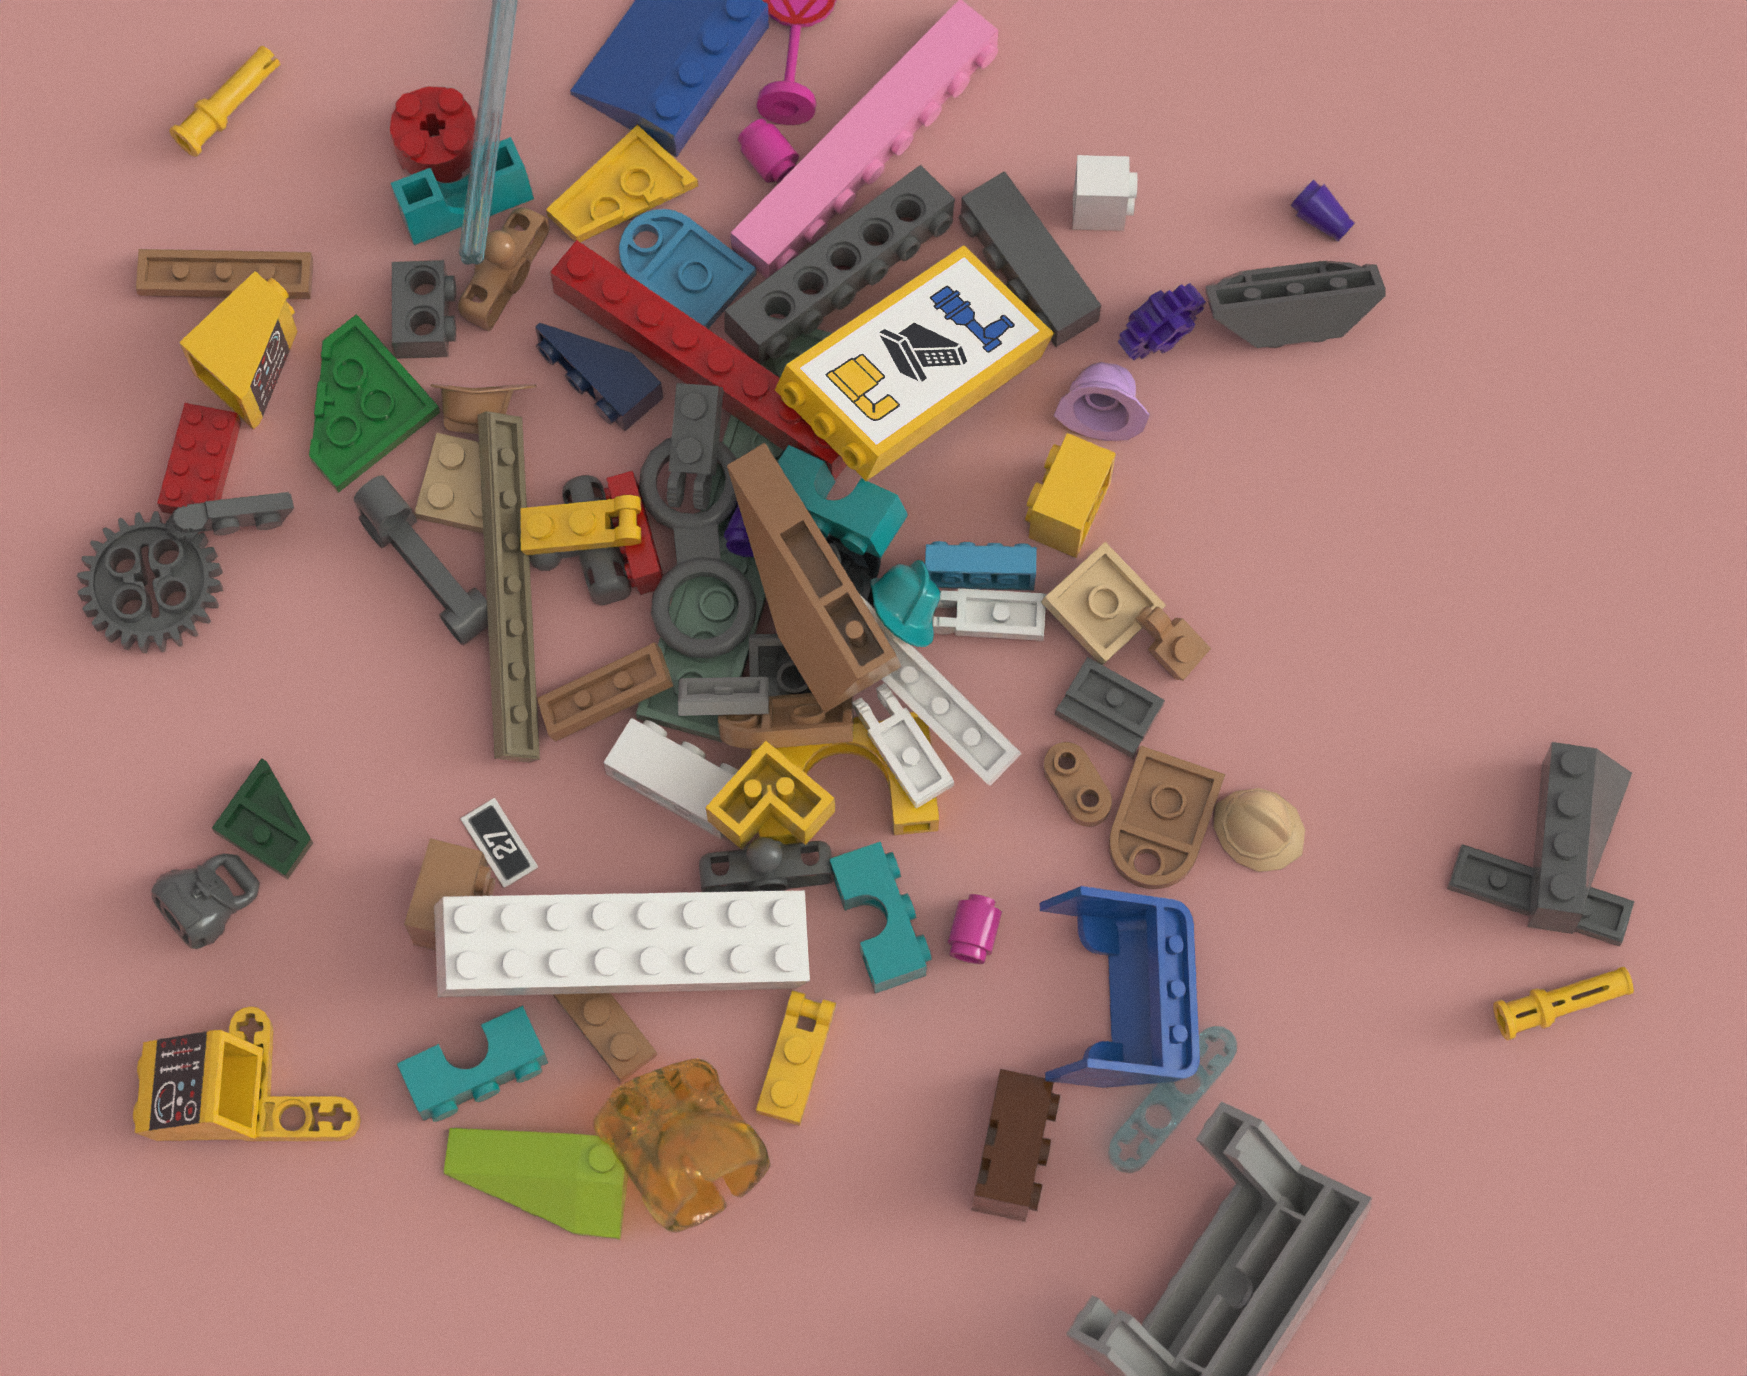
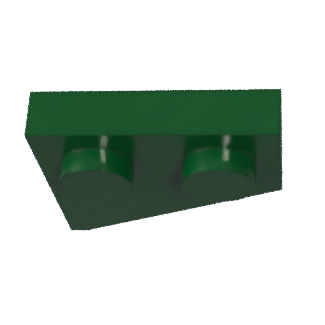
[212,758,313,880]

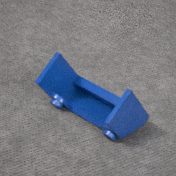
[1039,886,1200,1088]

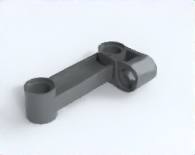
[354,475,488,646]

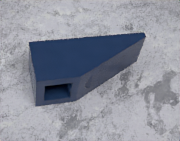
[535,323,663,431]

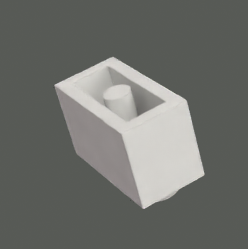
[1073,155,1138,231]

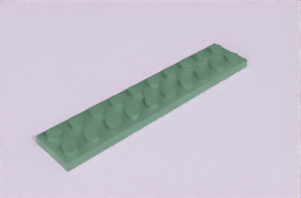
[636,316,832,742]

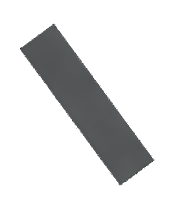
[1447,844,1635,946]

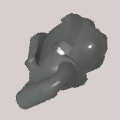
[151,854,260,949]

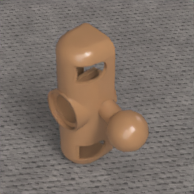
[458,207,550,331]

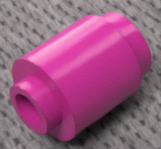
[738,119,799,183]
[948,894,1002,964]

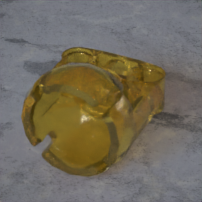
[593,1058,771,1232]

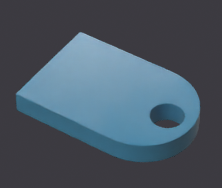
[619,209,756,329]

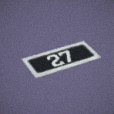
[460,798,538,888]

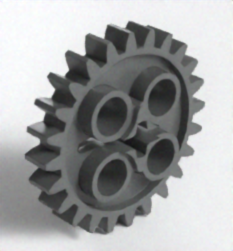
[77,511,223,653]

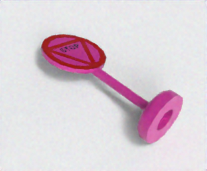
[756,0,837,125]

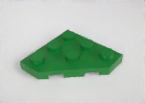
[309,314,440,493]

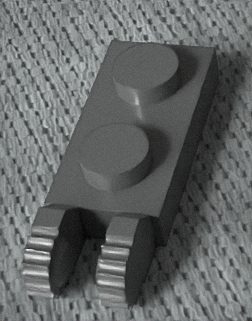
[667,383,724,510]
[164,492,294,542]

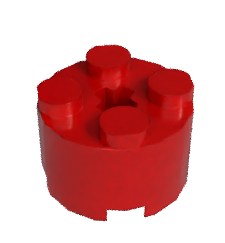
[390,86,480,183]

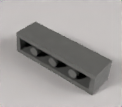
[959,171,1101,347]

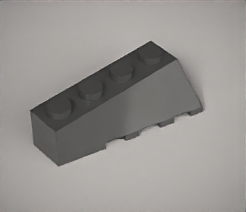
[1528,742,1632,934]

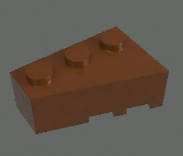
[972,1069,1060,1222]

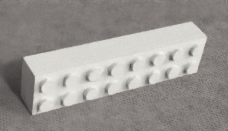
[434,890,810,997]

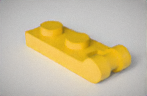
[521,495,641,555]
[756,990,836,1126]

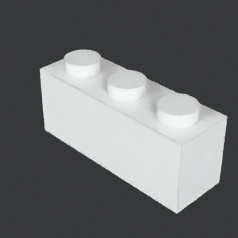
[603,718,738,839]

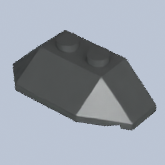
[1205,260,1386,348]

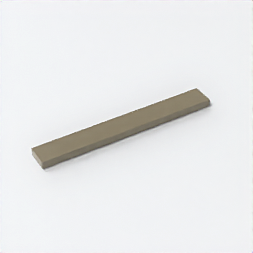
[478,411,540,762]

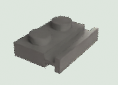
[1055,657,1165,758]

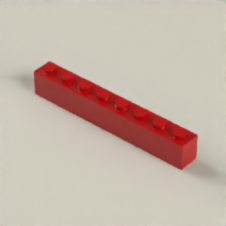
[550,240,847,480]

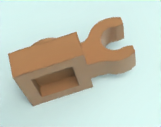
[1135,606,1211,681]

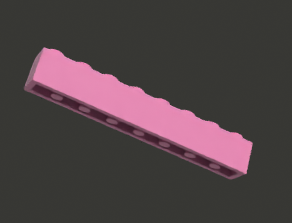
[731,0,998,279]

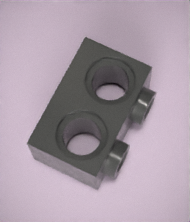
[392,260,456,359]

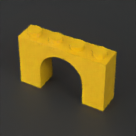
[751,712,939,844]

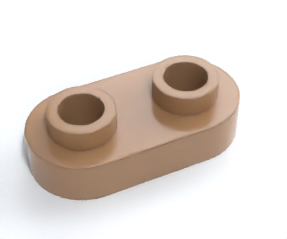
[1043,742,1112,827]

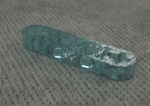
[1108,1026,1237,1173]

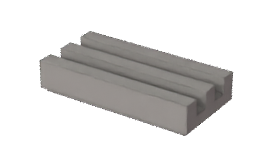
[678,677,769,716]

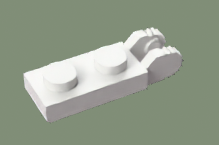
[932,588,1046,641]
[852,683,954,809]

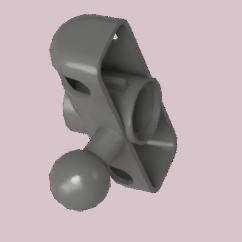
[529,475,631,606]
[699,837,834,892]

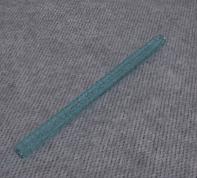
[459,0,518,265]

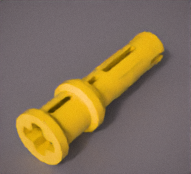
[169,45,280,157]
[1493,966,1634,1040]

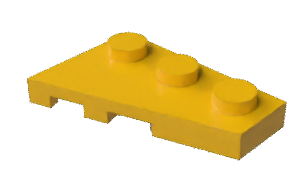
[546,125,698,242]

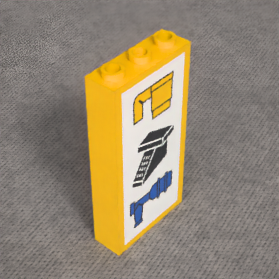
[775,245,1054,481]

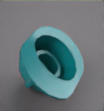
[870,560,941,647]

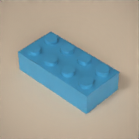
[925,541,1037,591]

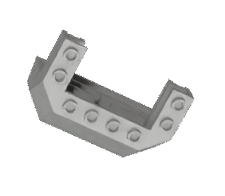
[1066,1101,1372,1376]

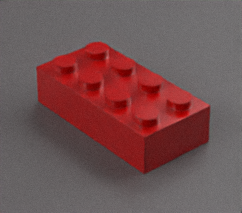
[157,403,242,514]
[604,470,663,595]

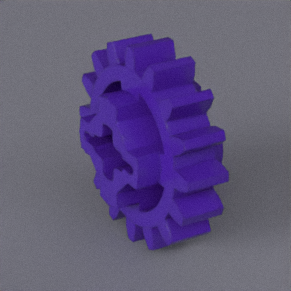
[1118,283,1206,360]

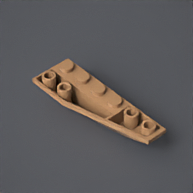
[727,443,902,713]

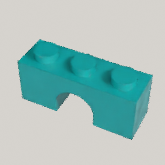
[390,137,534,245]
[778,445,908,558]
[829,841,932,994]
[397,1005,548,1122]

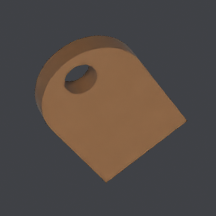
[718,693,854,749]
[1109,746,1225,889]

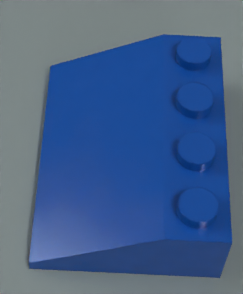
[570,0,769,157]

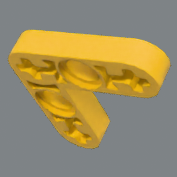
[229,1006,361,1141]

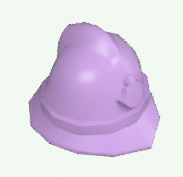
[1054,362,1150,441]

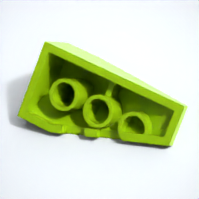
[443,1128,632,1239]

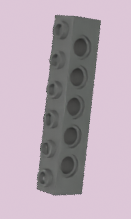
[724,165,955,365]

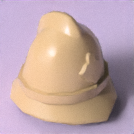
[1214,788,1305,872]

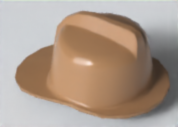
[430,384,537,434]

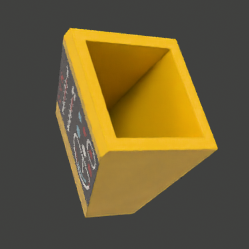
[179,271,298,430]
[133,1030,263,1141]

